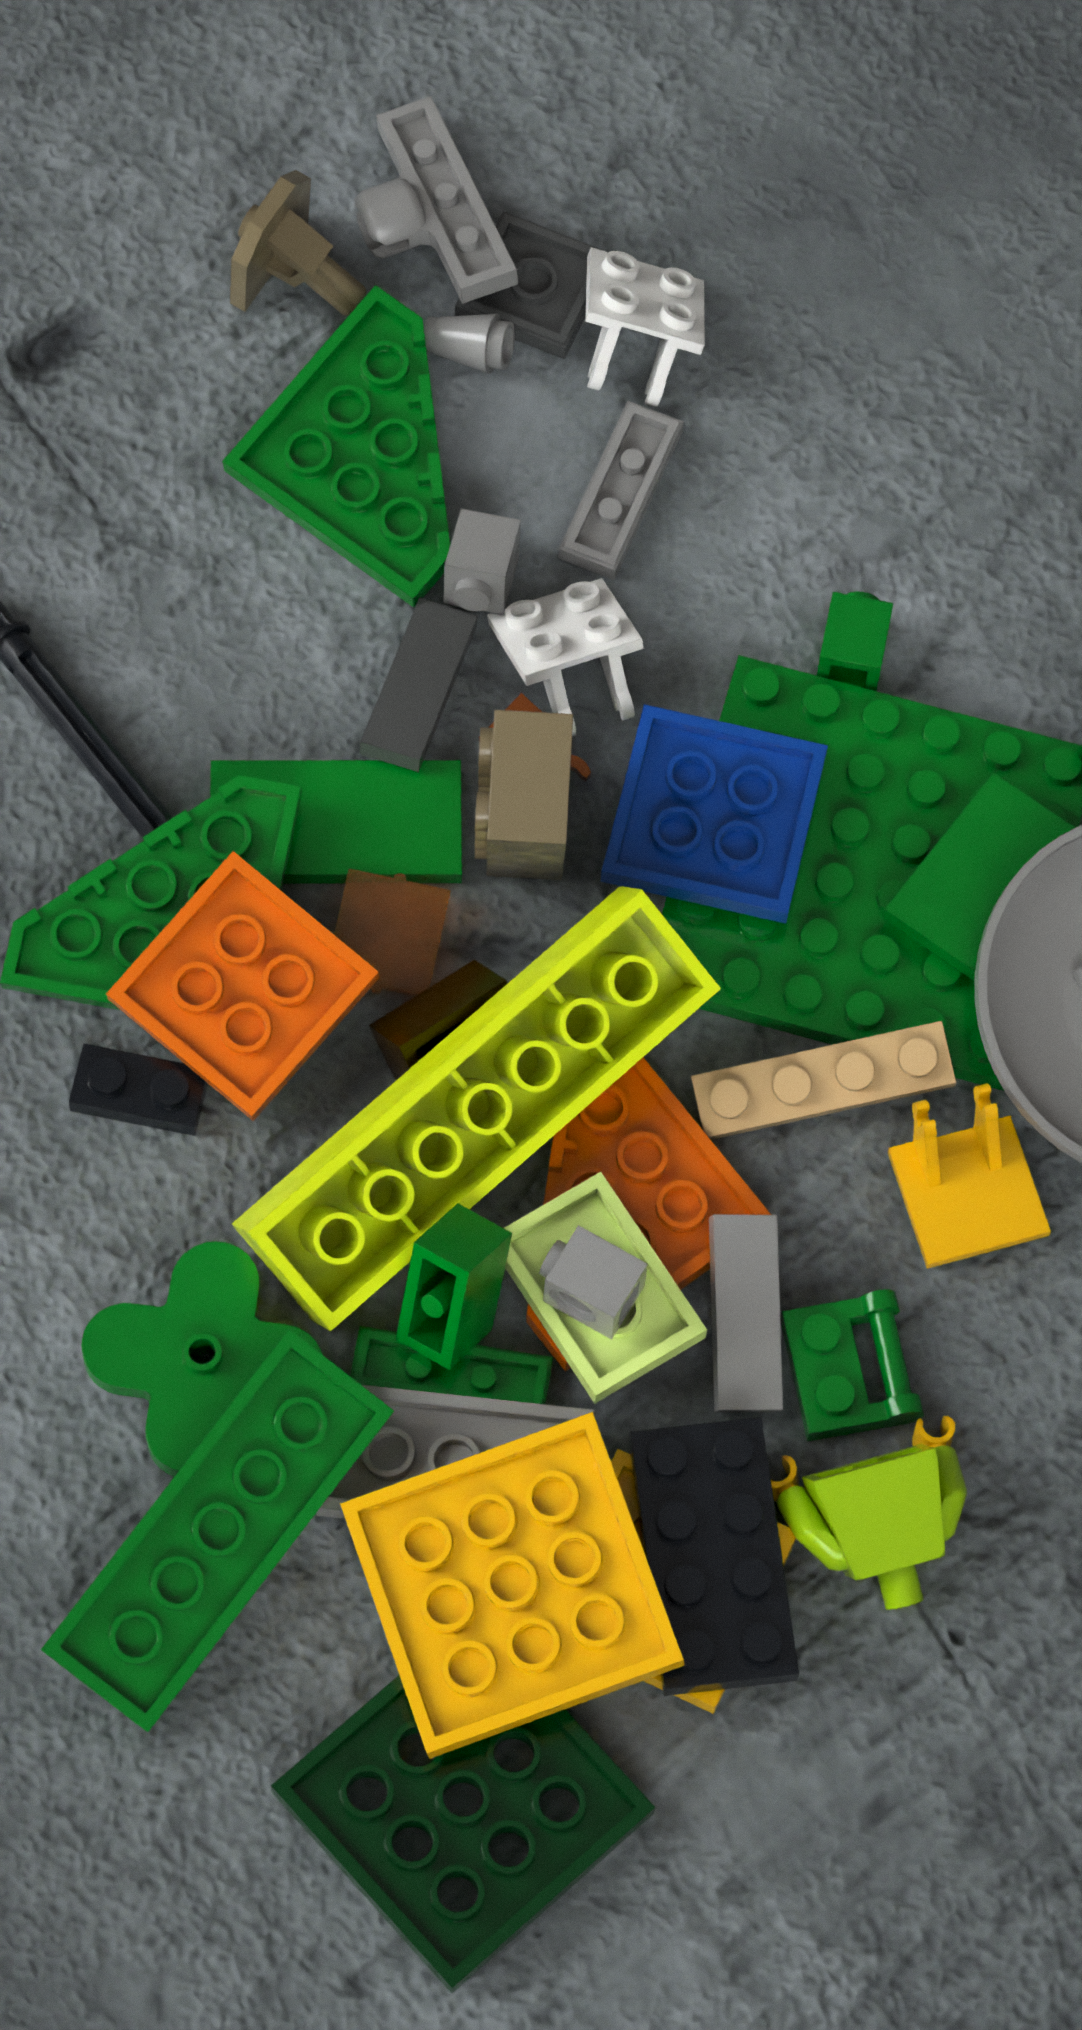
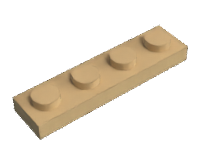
[691,1021,956,1140]

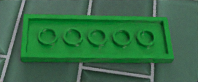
[40,1329,394,1733]

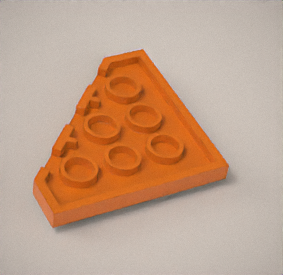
[526,1057,771,1372]

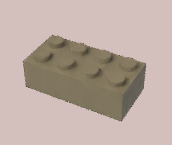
[475,710,573,880]

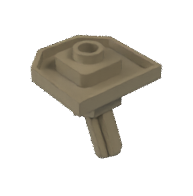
[230,170,367,316]

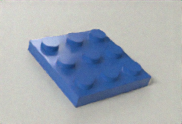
[600,704,828,924]

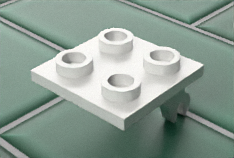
[585,247,705,407]
[487,578,644,737]

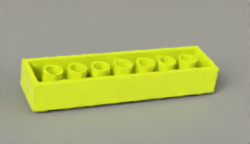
[232,886,721,1331]

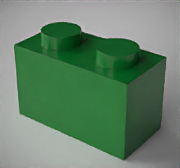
[395,1203,512,1370]

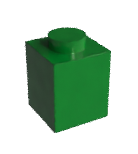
[817,591,894,691]

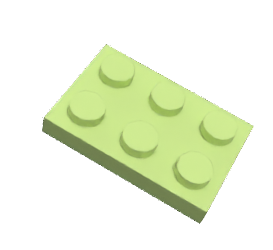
[504,1172,707,1404]

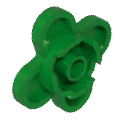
[81,1241,322,1477]

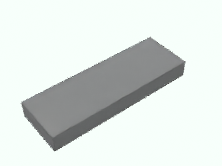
[558,401,684,580]
[709,1214,783,1413]

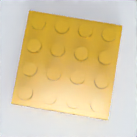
[340,1412,685,1759]

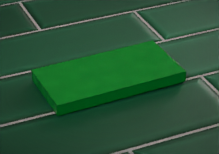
[210,760,462,884]

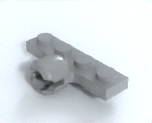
[354,96,518,304]

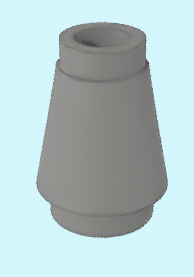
[424,314,515,374]

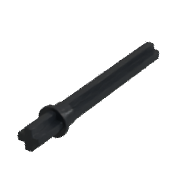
[0,601,173,837]

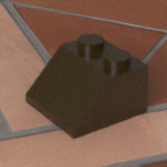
[369,959,508,1080]

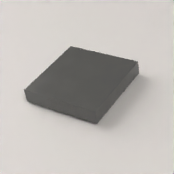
[455,211,607,359]

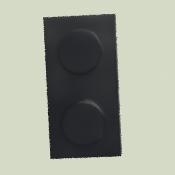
[69,1044,208,1136]

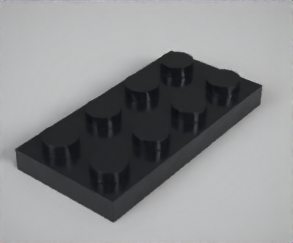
[629,1417,799,1696]

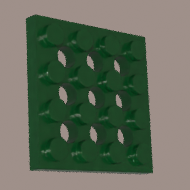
[271,1675,655,1993]

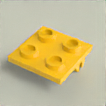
[887,1083,1051,1269]

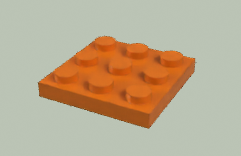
[106,851,380,1121]

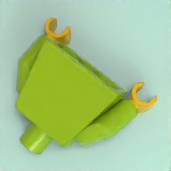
[771,1416,967,1610]

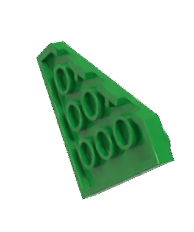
[222,285,450,608]
[0,775,302,1010]

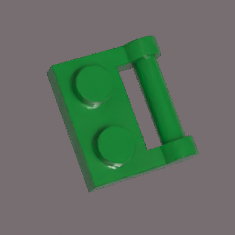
[780,1289,924,1442]

